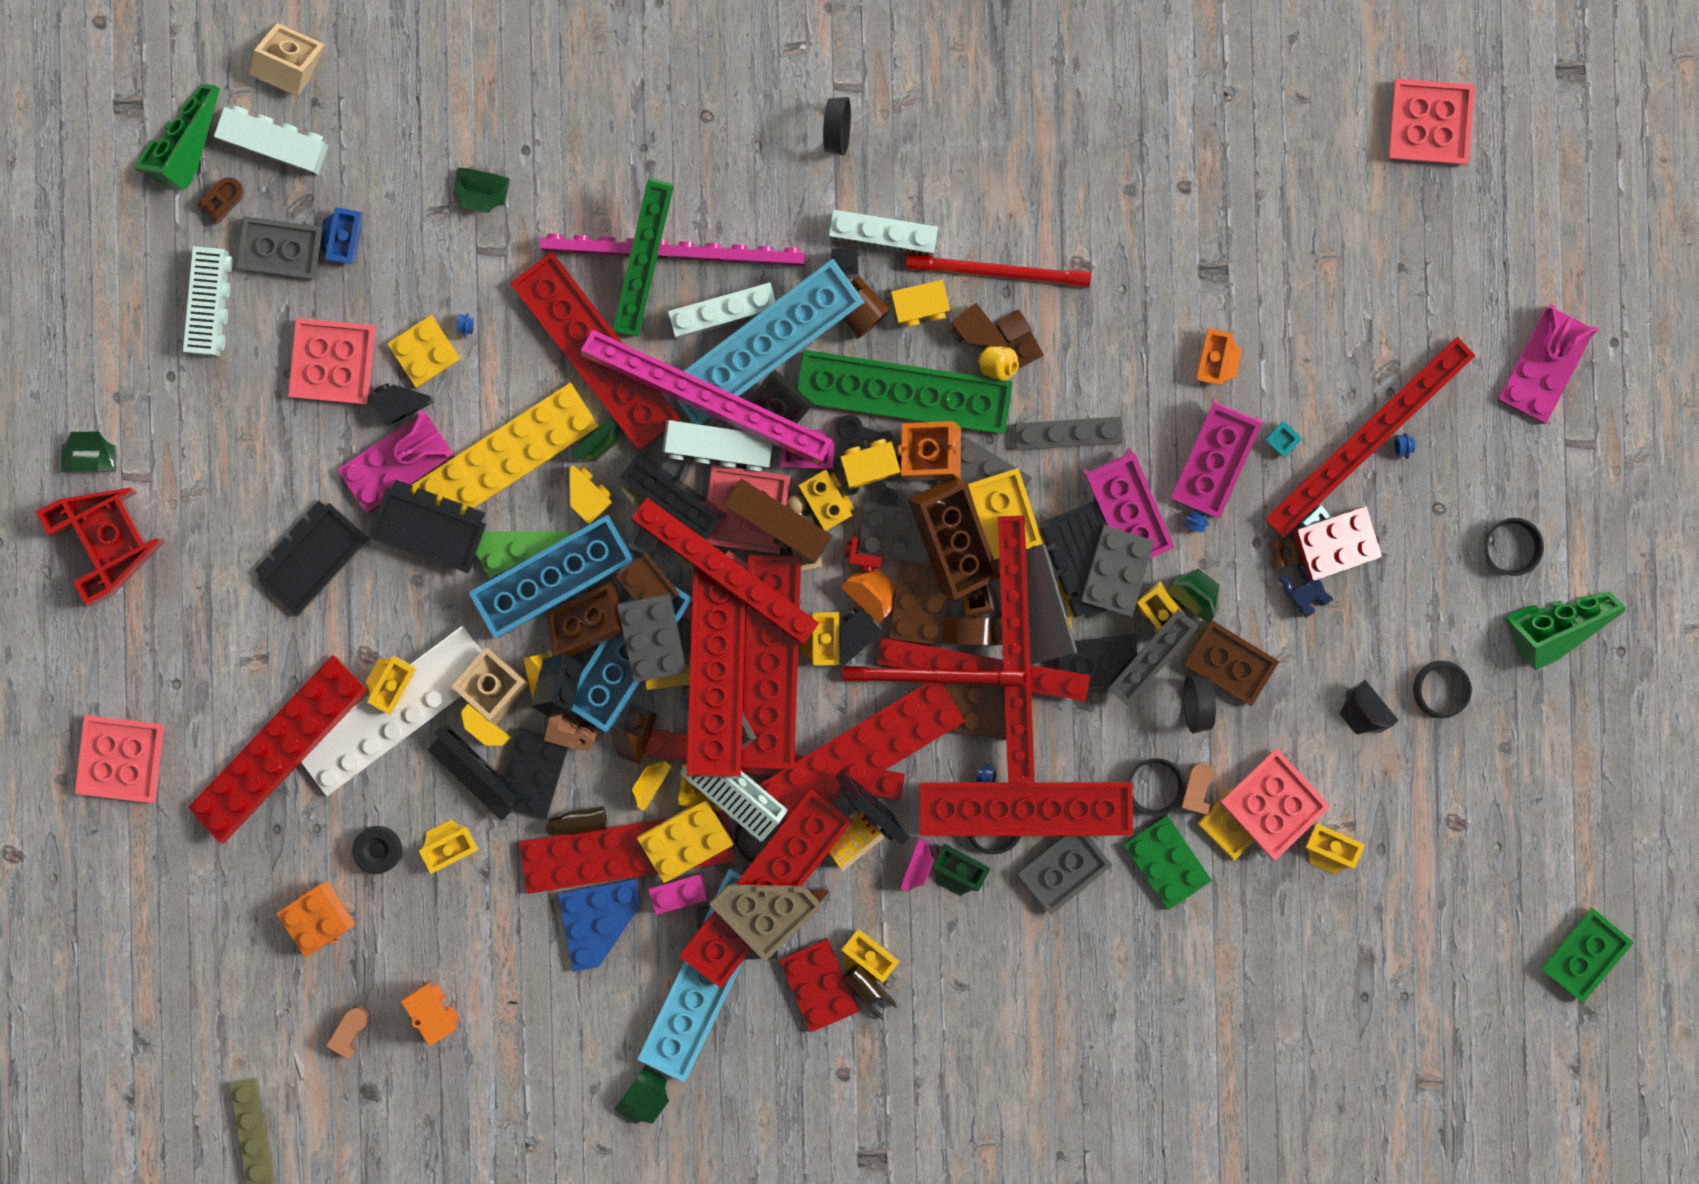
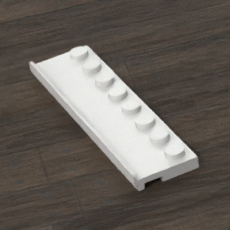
[301,626,482,796]

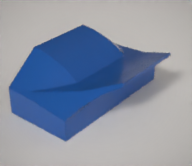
[321,207,363,265]

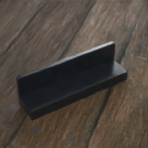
[620,453,727,540]
[428,726,523,820]

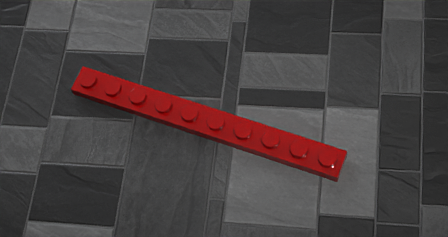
[1264,336,1476,538]
[998,515,1035,783]
[644,728,905,800]

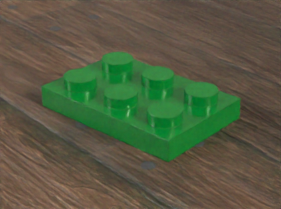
[1123,815,1212,910]
[1540,907,1634,1003]

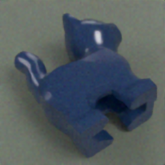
[1279,564,1333,618]

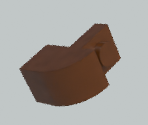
[944,617,1003,645]

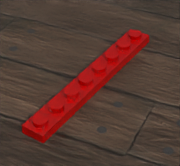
[631,498,819,646]
[877,637,1090,702]

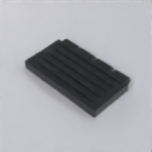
[369,480,487,574]
[255,500,369,616]
[1039,500,1107,619]

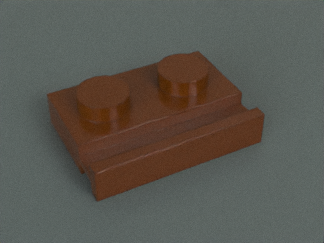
[616,552,680,600]

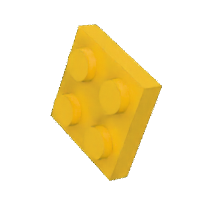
[387,315,461,388]

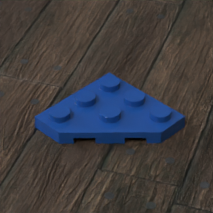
[558,878,642,972]

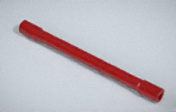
[906,253,1091,288]
[842,666,1027,687]

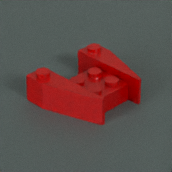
[36,487,164,607]

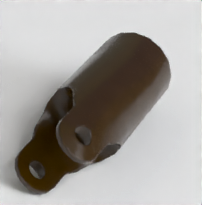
[546,806,608,835]
[842,963,897,1020]

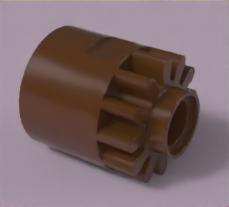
[840,275,891,340]

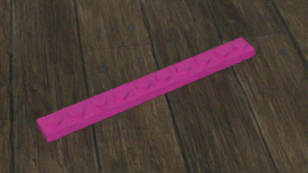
[540,233,805,266]
[580,330,833,466]

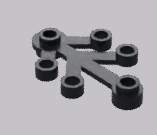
[833,415,902,505]

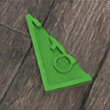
[477,531,571,579]

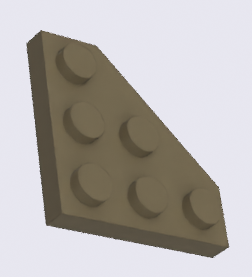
[709,884,823,962]

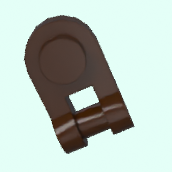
[197,177,244,225]
[1268,538,1303,568]

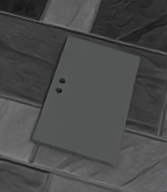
[992,544,1077,664]

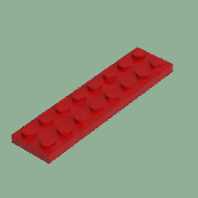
[510,251,681,451]
[741,555,802,769]
[687,567,747,778]
[188,655,369,844]
[758,683,965,826]
[920,782,1133,836]
[679,788,853,988]
[519,810,736,894]

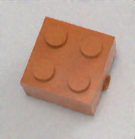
[898,421,961,481]
[276,881,356,958]
[401,981,461,1047]

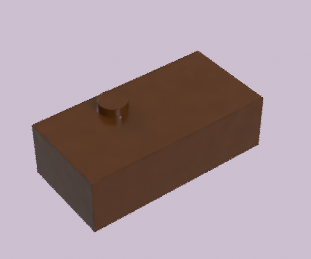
[907,477,1000,600]
[724,478,833,563]

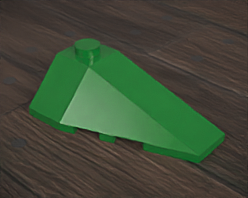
[134,84,220,191]
[1505,592,1626,671]

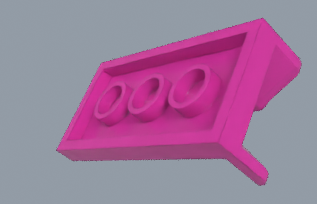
[1498,304,1599,424]
[1171,398,1262,519]
[337,410,455,514]
[1081,448,1174,559]

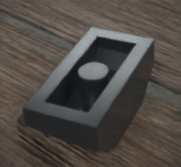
[1340,680,1399,735]

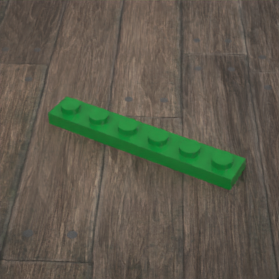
[613,178,674,337]

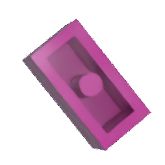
[648,872,709,915]

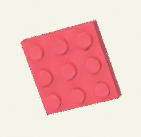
[1388,79,1475,165]
[288,318,376,405]
[702,465,791,555]
[75,715,165,803]
[1218,748,1330,861]

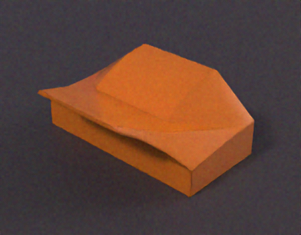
[1196,328,1242,386]
[841,568,897,624]

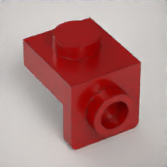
[845,537,882,572]

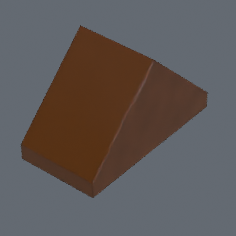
[961,585,992,618]

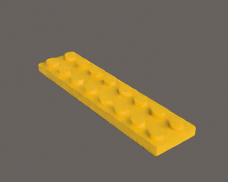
[411,382,599,515]

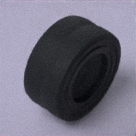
[352,826,402,874]

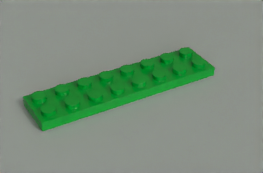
[798,350,1013,435]

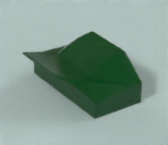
[453,167,511,213]
[570,418,619,463]
[61,431,116,472]
[1166,569,1220,624]
[932,843,991,896]
[614,1065,669,1124]

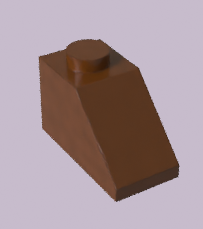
[950,303,1009,348]

